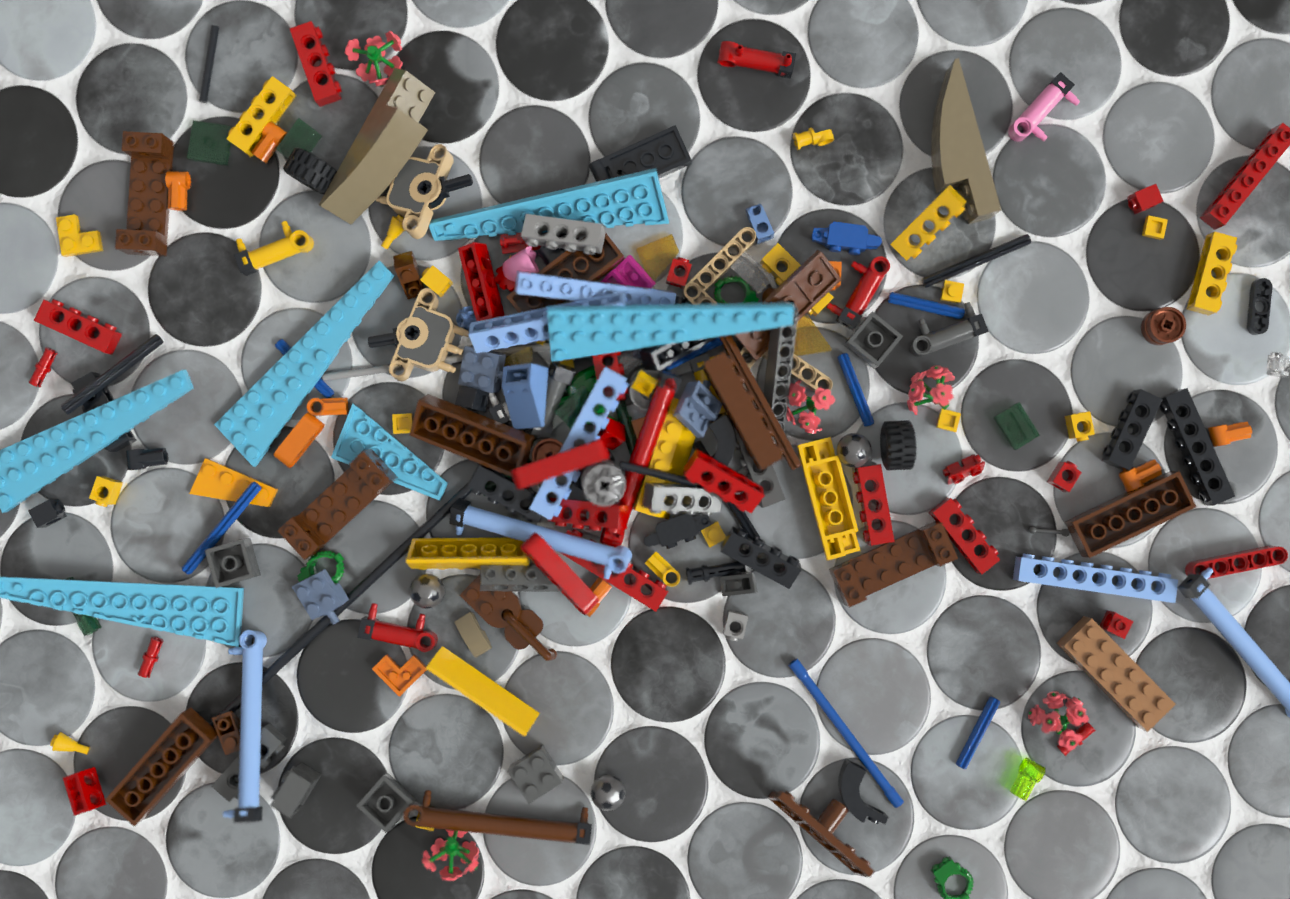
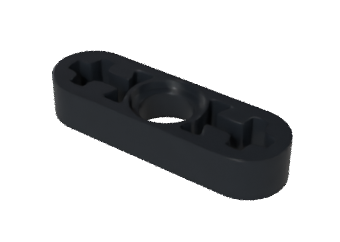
[1247,278,1273,335]

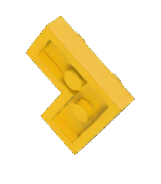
[56,215,103,257]

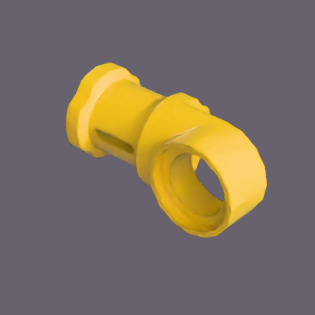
[793,127,834,150]

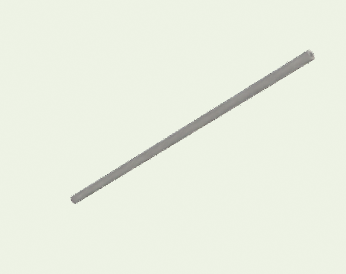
[322,342,550,381]

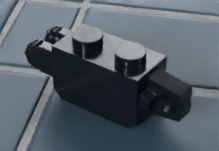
[644,513,711,549]

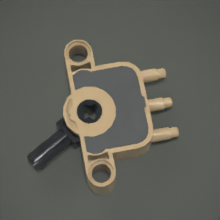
[376,144,473,239]
[368,288,469,382]

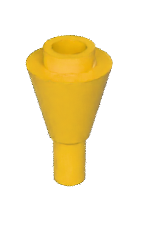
[381,215,405,249]
[50,732,90,755]

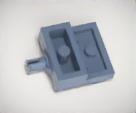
[458,346,506,393]
[674,380,722,438]
[292,569,349,625]

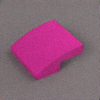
[601,255,656,288]

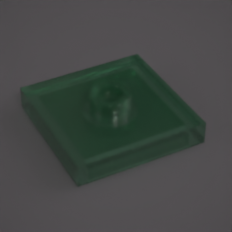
[187,120,232,166]

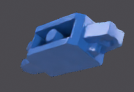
[811,222,882,255]

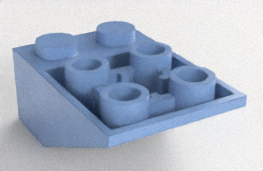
[502,363,548,429]

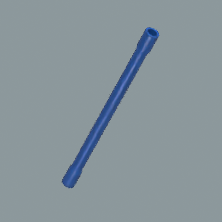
[788,658,904,808]

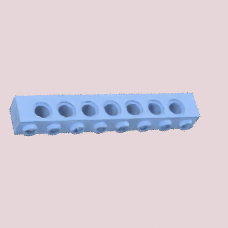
[514,271,676,305]
[469,291,628,353]
[529,367,629,520]
[1013,554,1178,603]

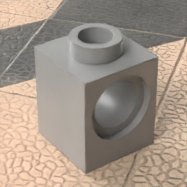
[723,610,748,641]

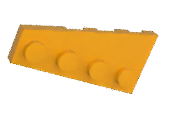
[189,458,278,507]

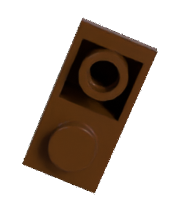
[393,251,425,300]
[212,710,240,755]

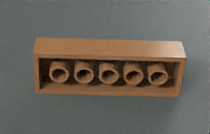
[1056,616,1176,732]

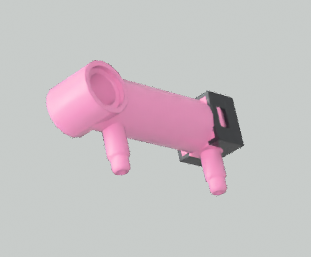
[1008,72,1080,142]

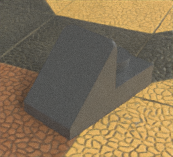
[719,572,757,596]

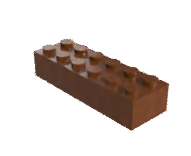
[506,233,624,313]
[702,352,784,471]
[410,394,535,477]
[1065,471,1197,558]
[105,708,218,827]

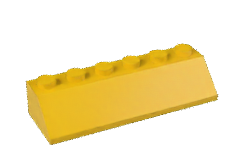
[633,397,696,519]
[406,537,531,570]

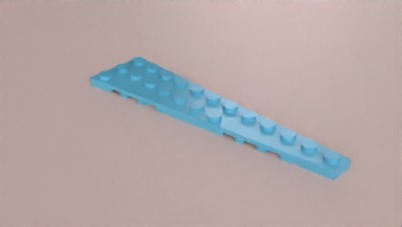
[429,168,669,241]
[214,261,395,467]
[547,303,794,362]
[0,370,194,513]
[0,576,244,647]

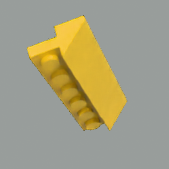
[797,437,860,561]
[426,646,540,737]

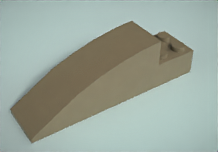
[931,58,1001,225]
[319,68,435,225]

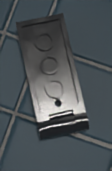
[589,125,692,182]

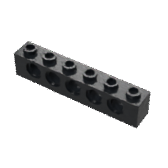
[1159,388,1235,506]

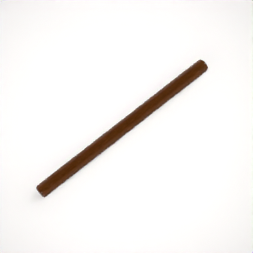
[718,335,801,470]

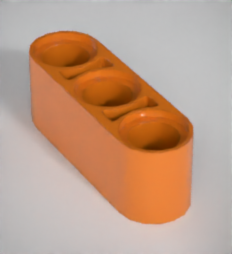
[274,412,325,468]

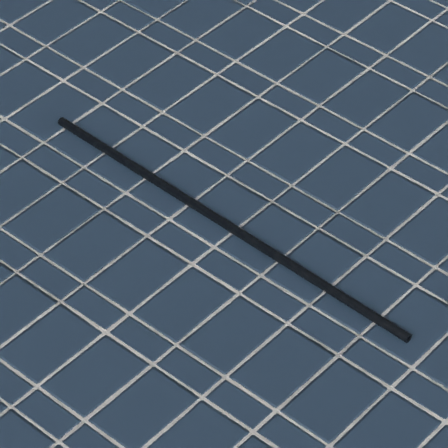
[209,407,561,730]

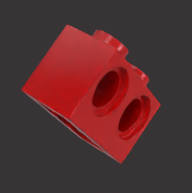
[63,767,106,816]

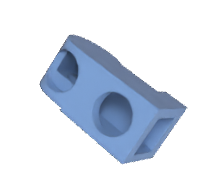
[745,203,774,245]

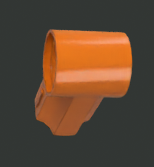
[251,122,289,163]
[165,171,191,211]
[307,398,349,416]
[1208,422,1252,447]
[1118,459,1162,492]
[587,577,612,617]

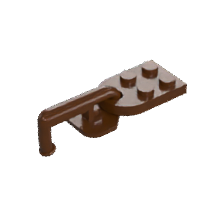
[460,574,557,661]

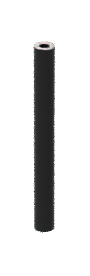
[199,25,219,103]
[619,461,697,487]

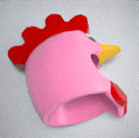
[495,245,539,292]

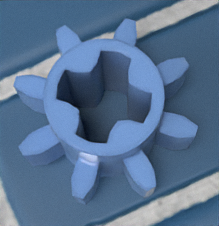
[456,306,476,331]

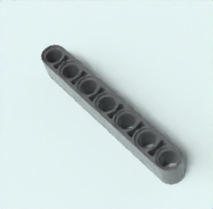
[762,300,798,437]

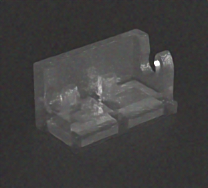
[730,251,774,294]

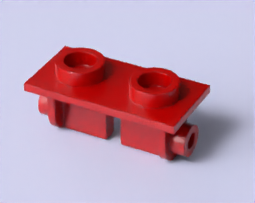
[500,232,541,254]
[942,454,985,485]

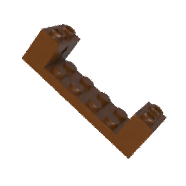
[115,131,174,256]
[278,448,398,560]
[829,521,958,608]

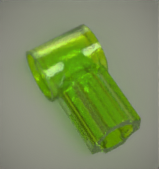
[1010,758,1045,801]

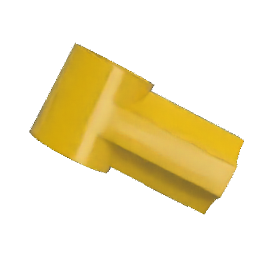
[645,551,680,587]

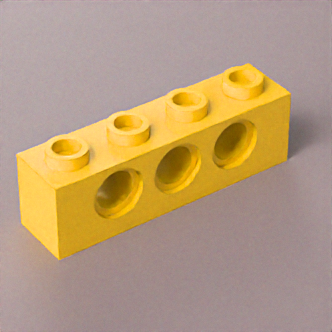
[226,76,296,157]
[890,185,967,261]
[1186,231,1237,315]
[760,243,834,316]

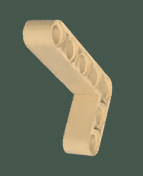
[683,227,756,305]
[733,347,833,392]

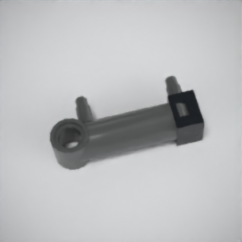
[909,302,989,357]
[526,362,575,439]

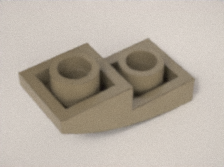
[455,612,492,658]

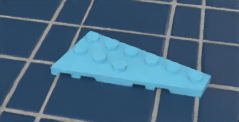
[331,403,448,501]

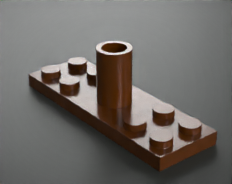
[733,250,842,361]
[767,791,875,878]

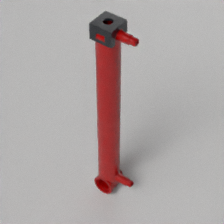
[599,369,682,548]

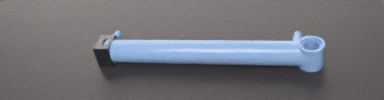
[449,498,632,579]
[1177,568,1290,718]
[223,630,267,823]

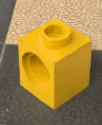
[420,265,453,298]
[1065,411,1095,442]
[89,476,123,507]

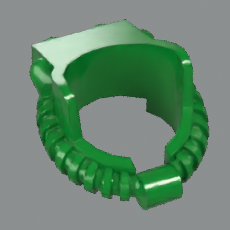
[714,276,759,304]
[297,550,344,584]
[931,856,974,899]

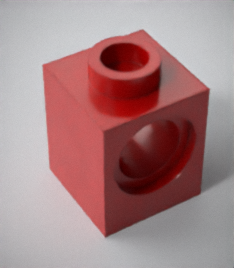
[1127,184,1164,214]
[666,257,692,289]
[594,417,626,450]
[1047,461,1082,492]
[1100,610,1133,639]

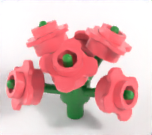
[1028,691,1089,750]

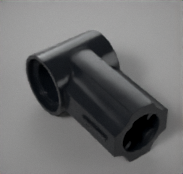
[126,448,169,470]

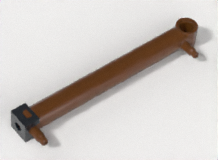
[404,790,592,845]

